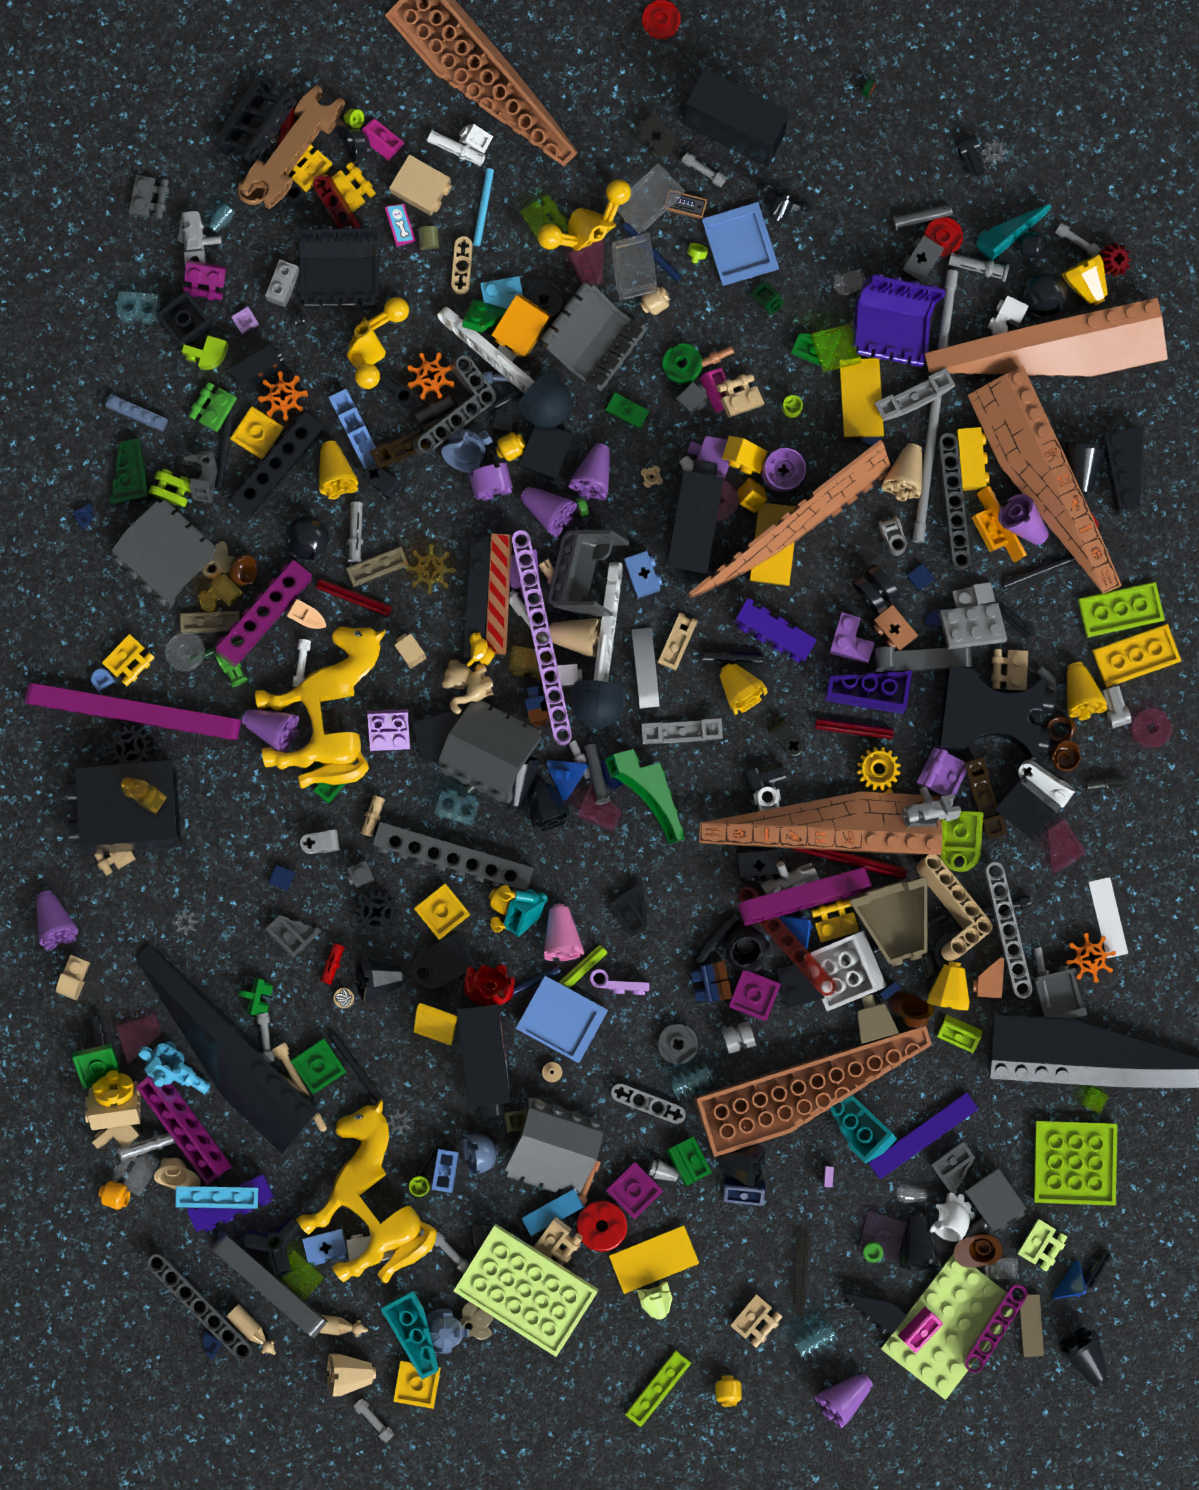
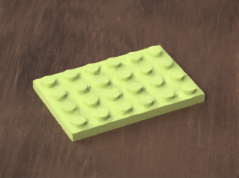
[454,1224,599,1357]
[880,1253,1011,1400]

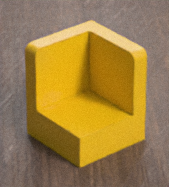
[737,478,768,513]

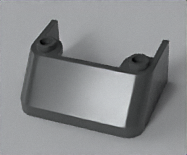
[548,530,629,616]

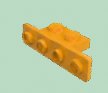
[971,486,1026,563]

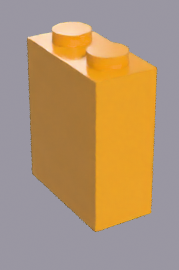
[492,294,553,357]

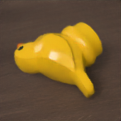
[467,632,496,667]

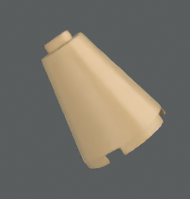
[546,618,601,657]

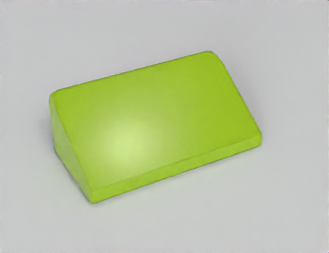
[936,1015,983,1053]

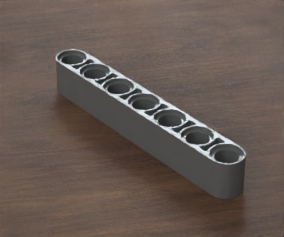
[938,433,971,571]
[211,1231,328,1338]
[147,1253,253,1360]

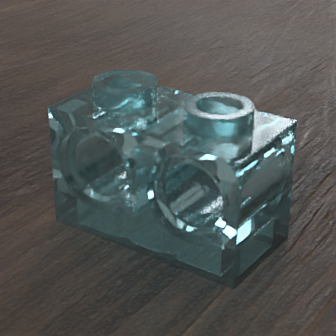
[117,291,161,324]
[434,789,480,827]

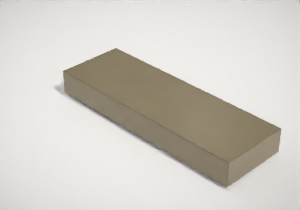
[346,546,409,587]
[180,611,240,634]
[1019,1294,1044,1357]

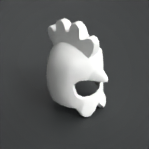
[930,1192,976,1242]

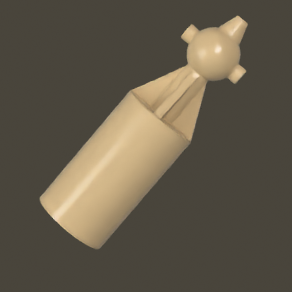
[226,1304,276,1355]
[319,1315,368,1337]

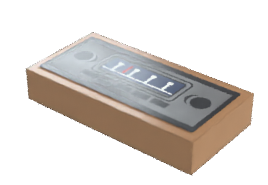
[664,190,707,220]

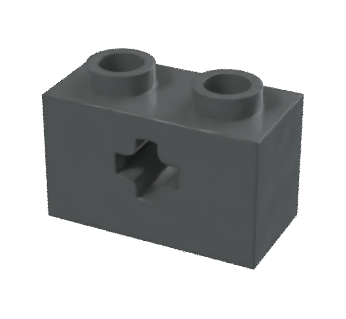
[902,236,945,282]

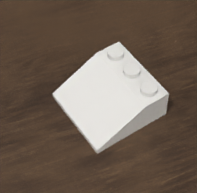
[804,931,887,1011]

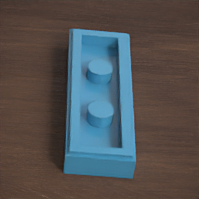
[522,1189,584,1236]

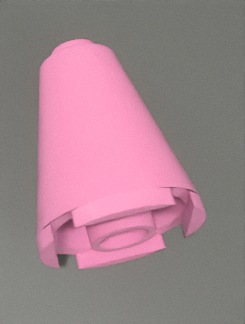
[544,904,584,961]

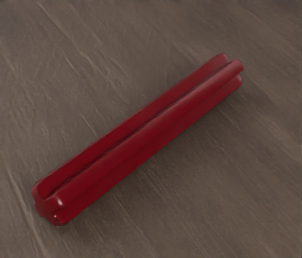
[317,579,392,616]
[815,718,894,740]

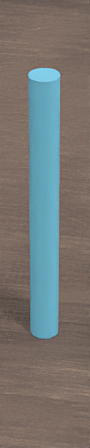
[473,168,494,247]

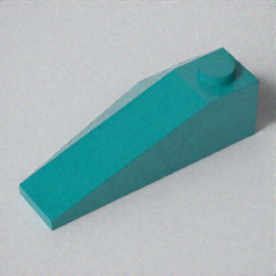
[975,204,1052,261]
[830,1095,897,1164]
[381,1291,439,1379]

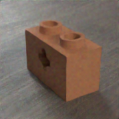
[873,605,918,651]

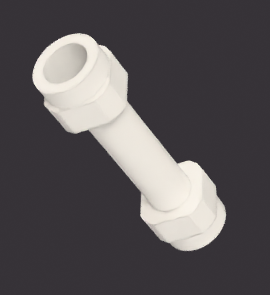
[292,639,311,687]

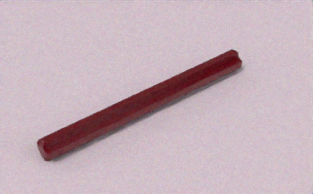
[791,848,908,879]

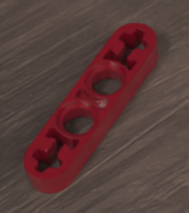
[313,174,361,229]

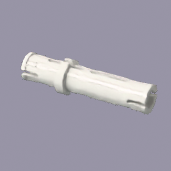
[427,130,486,166]

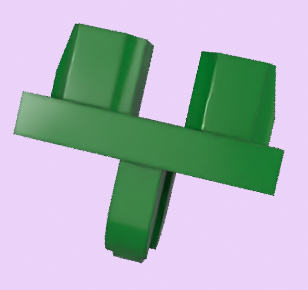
[238,978,273,1015]

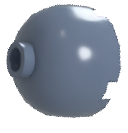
[463,1133,499,1175]

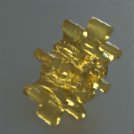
[405,544,456,595]

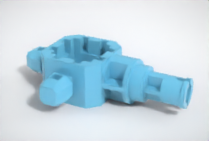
[138,1041,211,1094]

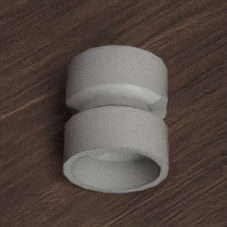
[721,1021,756,1054]

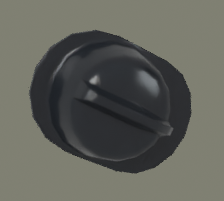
[336,119,371,164]

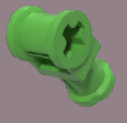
[214,653,248,687]

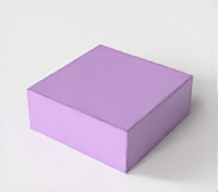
[231,307,259,335]
[823,1166,834,1187]

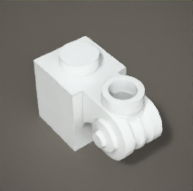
[987,296,1028,335]

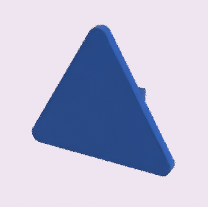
[546,760,588,800]
[778,915,813,952]
[1052,1260,1087,1299]

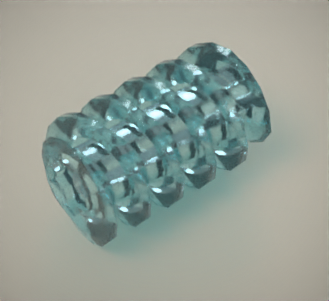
[670,1062,715,1101]
[793,1319,838,1361]

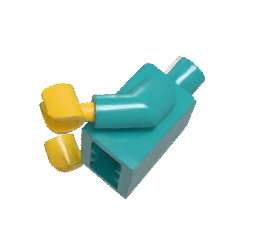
[490,885,548,937]

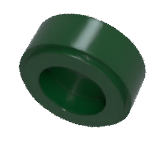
[861,78,877,99]

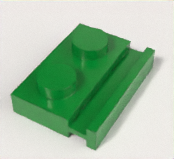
[667,1136,712,1186]

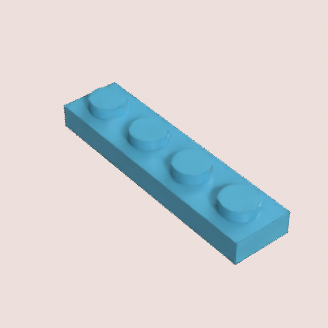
[175,1186,258,1209]

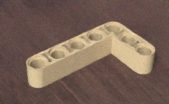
[916,854,992,962]

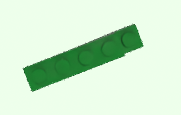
[605,749,685,845]

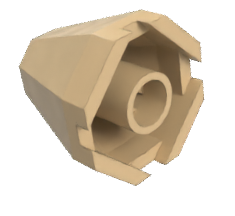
[327,1353,376,1396]

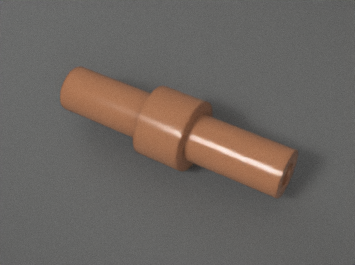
[702,346,734,368]

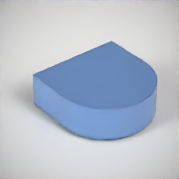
[91,668,116,693]

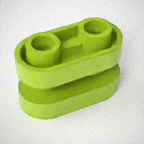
[148,469,191,508]

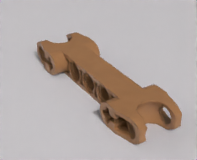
[241,85,345,209]

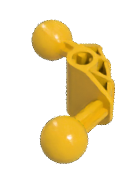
[537,179,631,251]
[347,297,409,389]

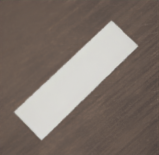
[1089,877,1128,958]

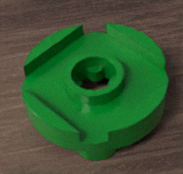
[662,343,703,384]

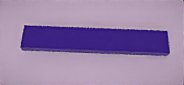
[868,1092,978,1179]

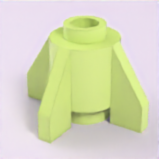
[637,1282,672,1319]

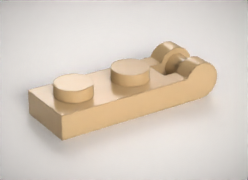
[658,612,698,671]

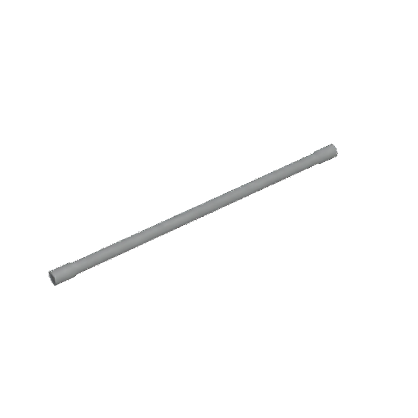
[912,270,958,543]

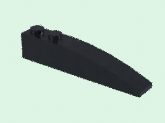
[463,537,491,659]

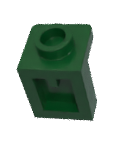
[750,280,784,316]

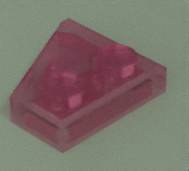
[568,240,604,286]
[577,782,622,832]
[1047,820,1087,874]
[117,1014,162,1063]

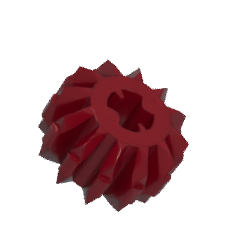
[1099,242,1132,276]

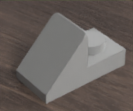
[952,583,995,608]

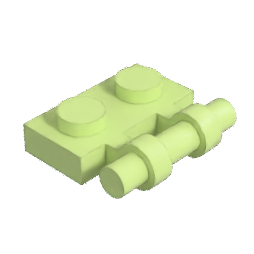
[1017,1219,1067,1272]

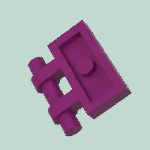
[183,260,227,301]

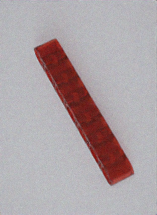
[738,886,838,996]

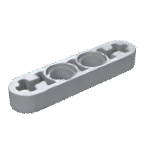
[611,1084,686,1124]

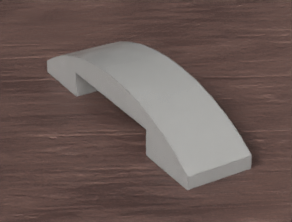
[875,368,955,421]
[632,628,660,709]
[642,718,723,744]

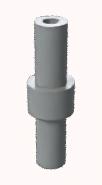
[569,740,591,780]

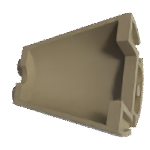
[849,877,927,966]

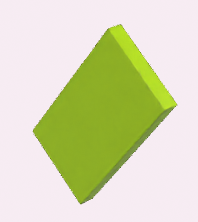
[1077,582,1165,638]

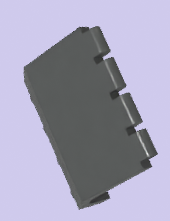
[541,282,648,391]
[112,500,217,609]
[439,700,541,804]
[504,1097,604,1195]

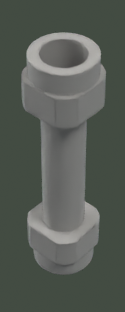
[681,152,727,188]
[1055,223,1101,257]
[256,1013,275,1061]
[434,1231,470,1274]
[353,1398,395,1443]

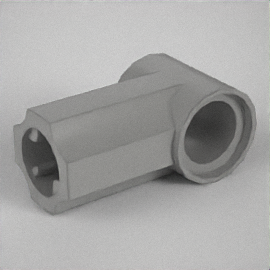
[1102,686,1132,728]

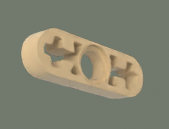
[451,236,473,295]

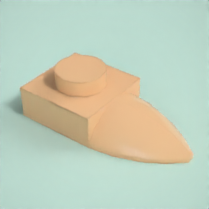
[286,598,326,629]

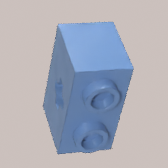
[624,551,663,599]
[432,1149,459,1193]
[302,1228,348,1265]

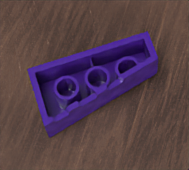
[735,598,817,663]
[825,670,912,714]
[186,1174,275,1233]

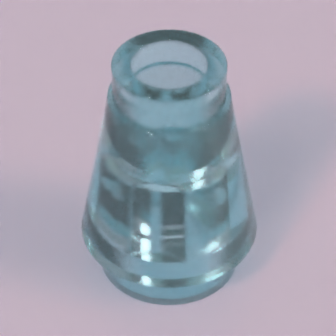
[208,203,236,233]

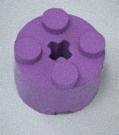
[468,463,513,501]

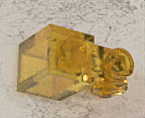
[197,574,243,612]
[121,777,167,814]

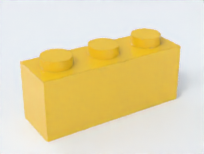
[956,427,989,491]

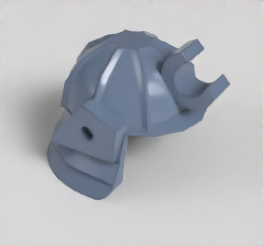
[442,429,493,473]
[426,1308,469,1354]

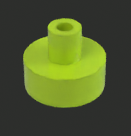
[343,109,364,129]
[687,243,708,263]

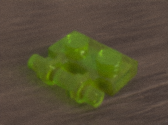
[520,195,569,240]

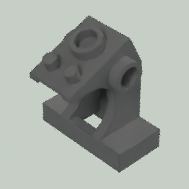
[184,451,218,503]

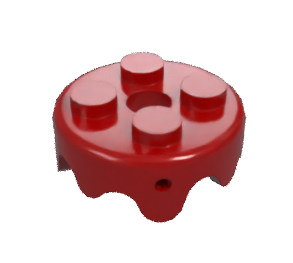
[464,964,515,1006]
[577,1200,627,1252]

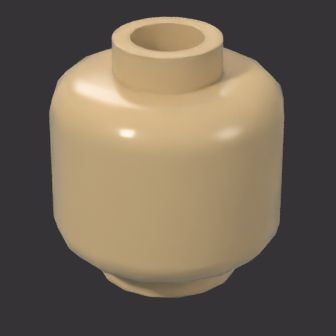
[640,286,671,315]

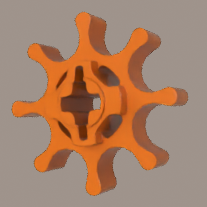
[407,353,455,401]
[258,371,308,422]
[1065,933,1116,983]

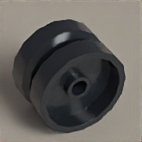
[851,564,901,615]

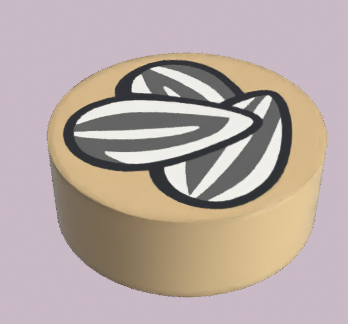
[334,988,354,1008]

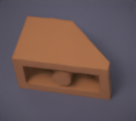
[972,958,1004,999]

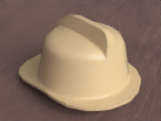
[154,1158,201,1190]

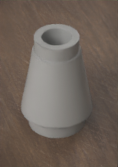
[648,1159,679,1182]

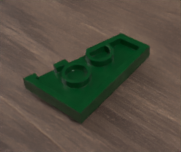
[110,438,150,505]

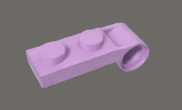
[590,969,649,995]

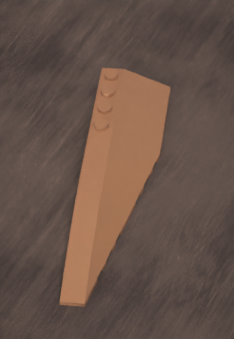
[385,0,578,166]
[924,298,1168,377]
[693,1026,932,1157]

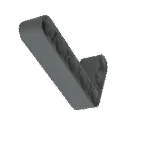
[413,355,496,454]
[873,647,972,674]

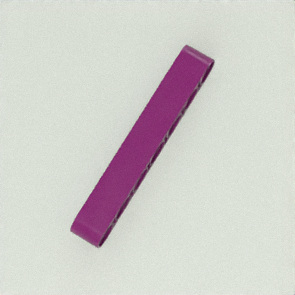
[738,868,872,925]

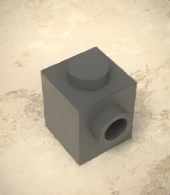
[676,382,707,416]
[346,861,375,888]

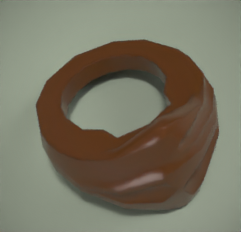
[1047,716,1076,742]

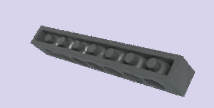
[373,822,534,892]

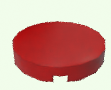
[642,0,681,39]
[924,217,963,257]

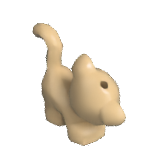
[442,660,493,714]

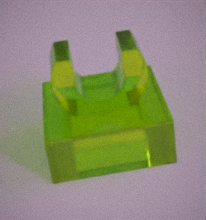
[1081,1087,1109,1114]

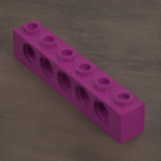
[216,560,312,668]
[136,1076,232,1185]

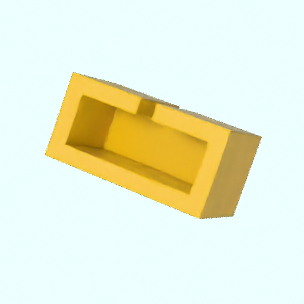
[722,436,768,475]

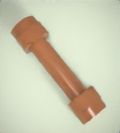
[578,1161,601,1208]

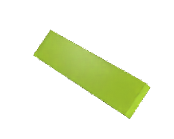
[625,1350,691,1427]

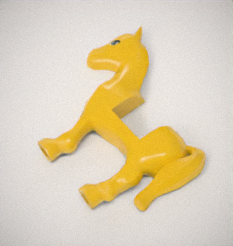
[255,626,386,789]
[296,1099,437,1283]

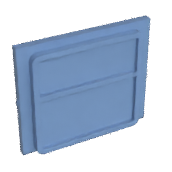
[702,202,779,286]
[516,976,608,1063]

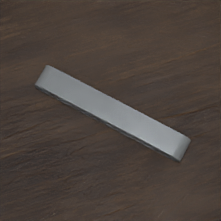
[984,861,1032,998]

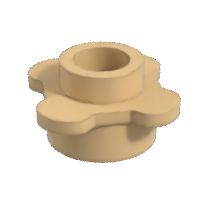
[641,466,663,488]

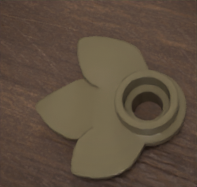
[202,541,235,579]
[459,1302,494,1340]

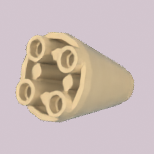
[881,443,922,501]

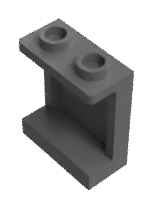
[1033,965,1087,1019]
[965,1168,1027,1232]

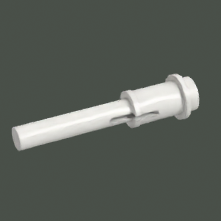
[509,590,547,643]

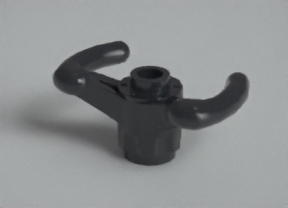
[759,182,813,222]

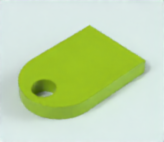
[940,811,983,872]

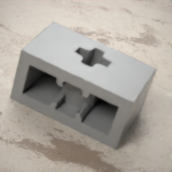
[265,259,300,308]

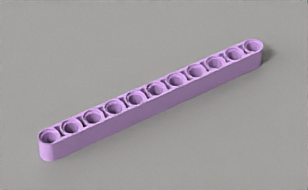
[512,530,572,745]

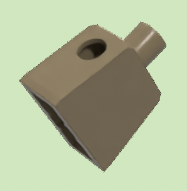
[856,994,898,1044]

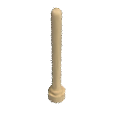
[271,1042,327,1132]

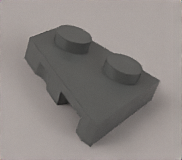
[265,915,321,958]
[930,1140,975,1195]

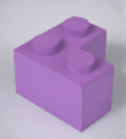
[829,612,874,664]

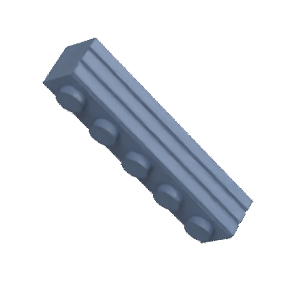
[105,394,168,432]

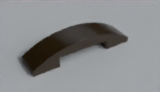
[370,418,443,469]
[964,757,1007,839]

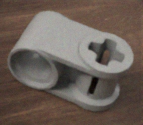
[878,515,907,556]
[300,830,340,854]

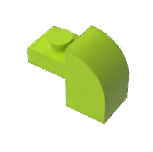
[182,336,229,370]

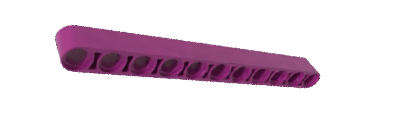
[24,683,241,740]

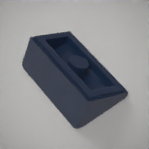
[723,1177,766,1206]

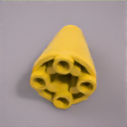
[319,441,358,499]
[1067,662,1107,720]

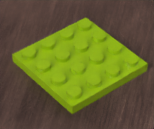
[1034,1121,1117,1205]

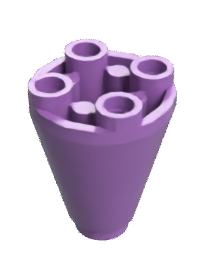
[569,443,610,500]
[521,487,577,537]
[242,709,300,753]
[36,891,78,950]
[815,1373,873,1429]

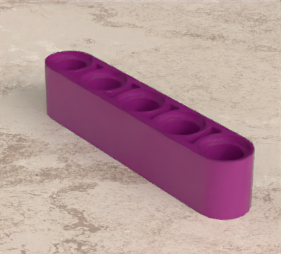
[963,1284,1027,1373]

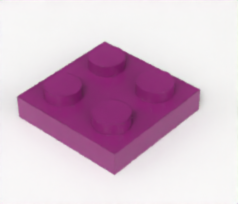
[729,971,781,1021]
[606,1162,663,1220]

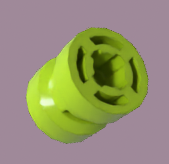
[782,395,803,418]
[409,1176,430,1197]

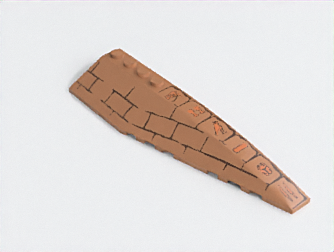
[968,366,1122,594]
[688,440,891,599]
[699,792,942,856]

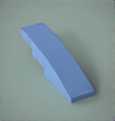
[329,388,376,469]

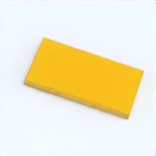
[839,358,884,439]
[750,503,795,586]
[1092,624,1181,688]
[414,1003,458,1046]
[609,1225,699,1294]

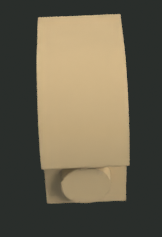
[56,955,90,1000]
[92,1125,141,1149]

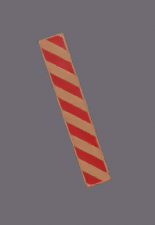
[486,533,512,655]

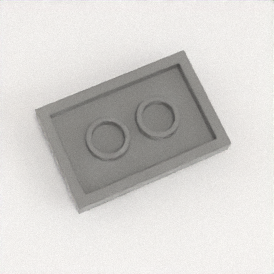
[939,603,1007,650]

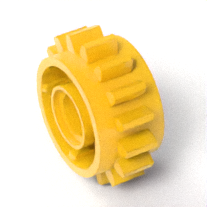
[857,747,901,791]

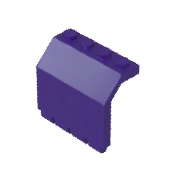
[852,274,945,367]

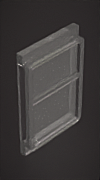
[617,163,685,234]
[611,233,657,301]

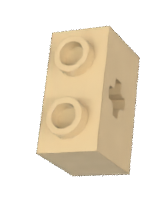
[395,634,426,669]

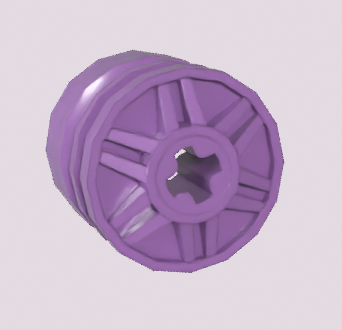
[761,448,806,492]

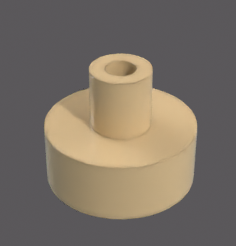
[542,1062,562,1082]

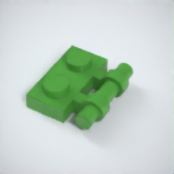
[188,382,237,432]

